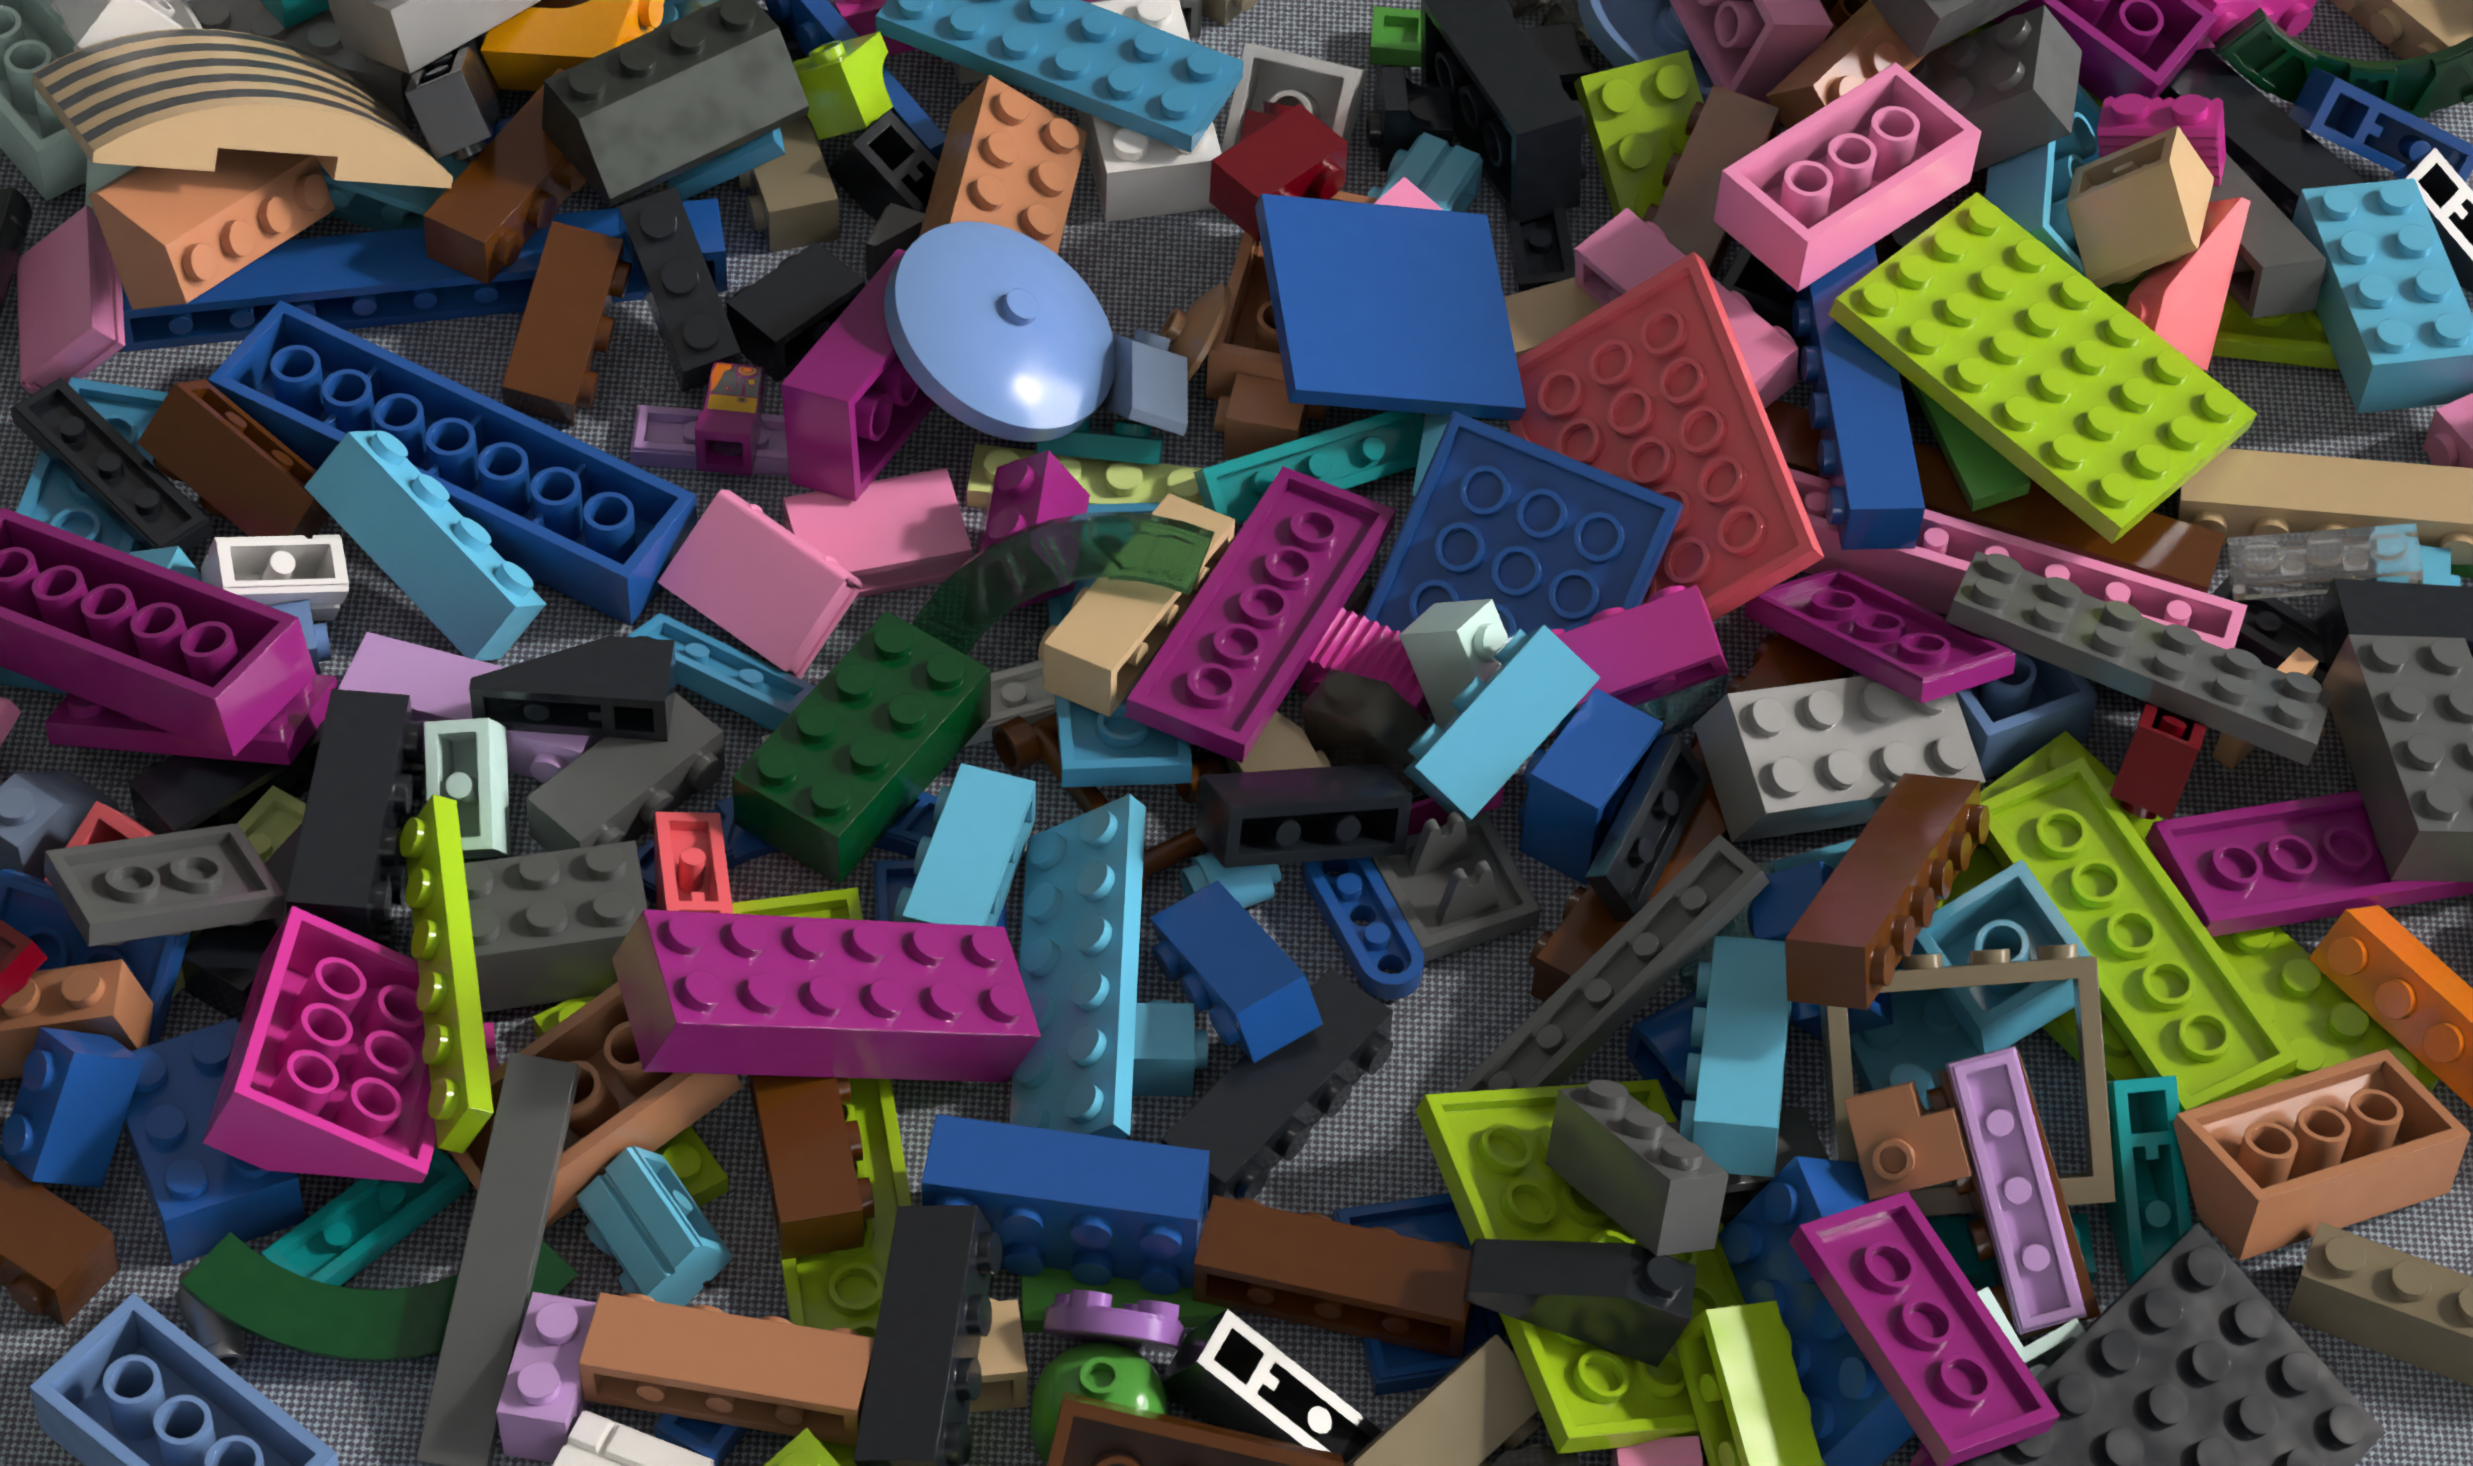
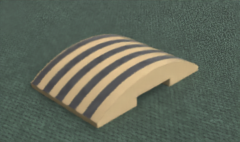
[32,28,453,189]

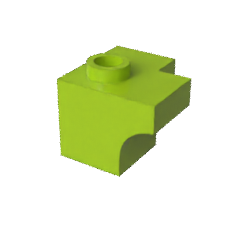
[793,31,893,140]

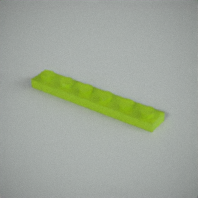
[400,794,494,1154]

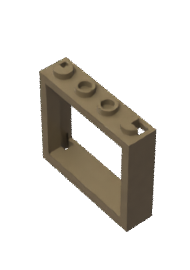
[1820,944,2116,1216]

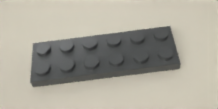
[1945,550,2333,766]

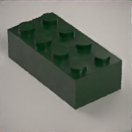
[732,611,991,885]

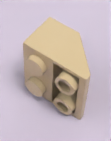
[2066,126,2214,289]

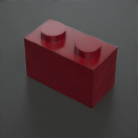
[1209,104,1348,242]

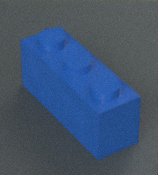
[1150,880,1323,1063]

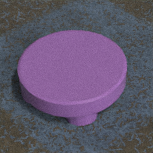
[1043,1289,1184,1351]

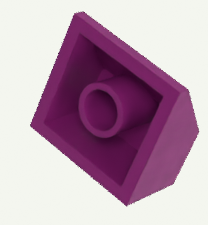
[963,450,1090,624]

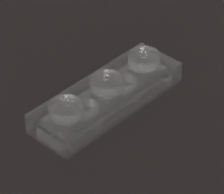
[2227,523,2423,601]

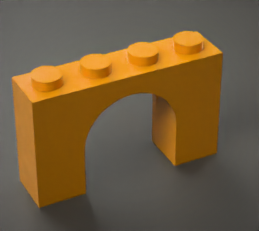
[480,0,665,91]

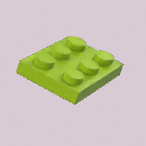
[1574,50,1704,220]

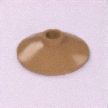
[1159,283,1231,382]

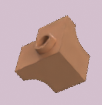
[1844,1081,1974,1200]

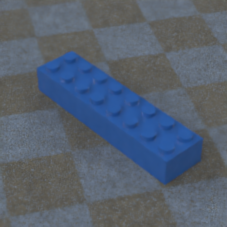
[208,300,698,626]

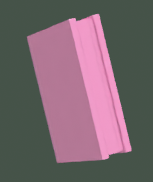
[16,205,125,395]
[782,468,972,599]
[658,490,862,679]

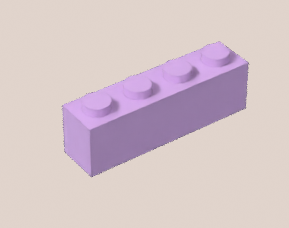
[338,632,604,784]

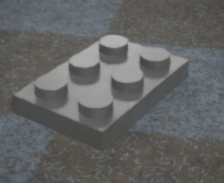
[44,823,285,947]

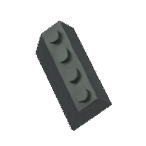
[542,0,809,207]

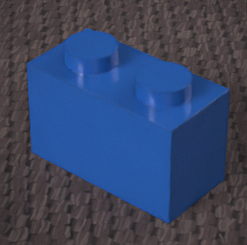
[0,1027,144,1188]

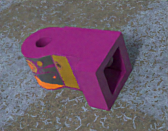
[694,362,766,476]

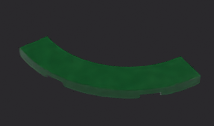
[2213,8,2473,118]
[179,1232,578,1363]

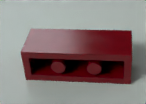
[2110,702,2207,820]

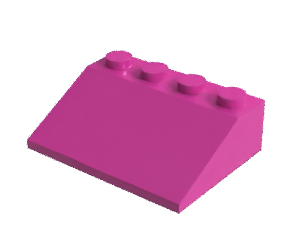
[202,906,437,1183]

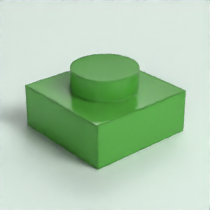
[1369,6,1421,68]

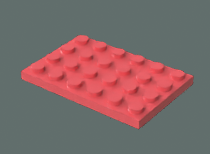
[1507,252,1824,622]

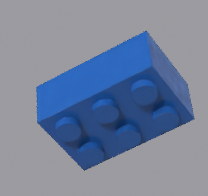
[122,1018,306,1266]

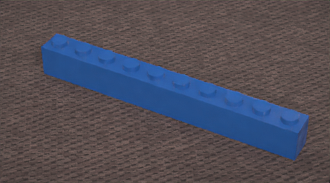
[122,198,728,352]

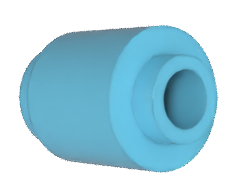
[1180,852,1281,909]

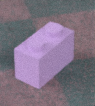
[496,1292,597,1463]

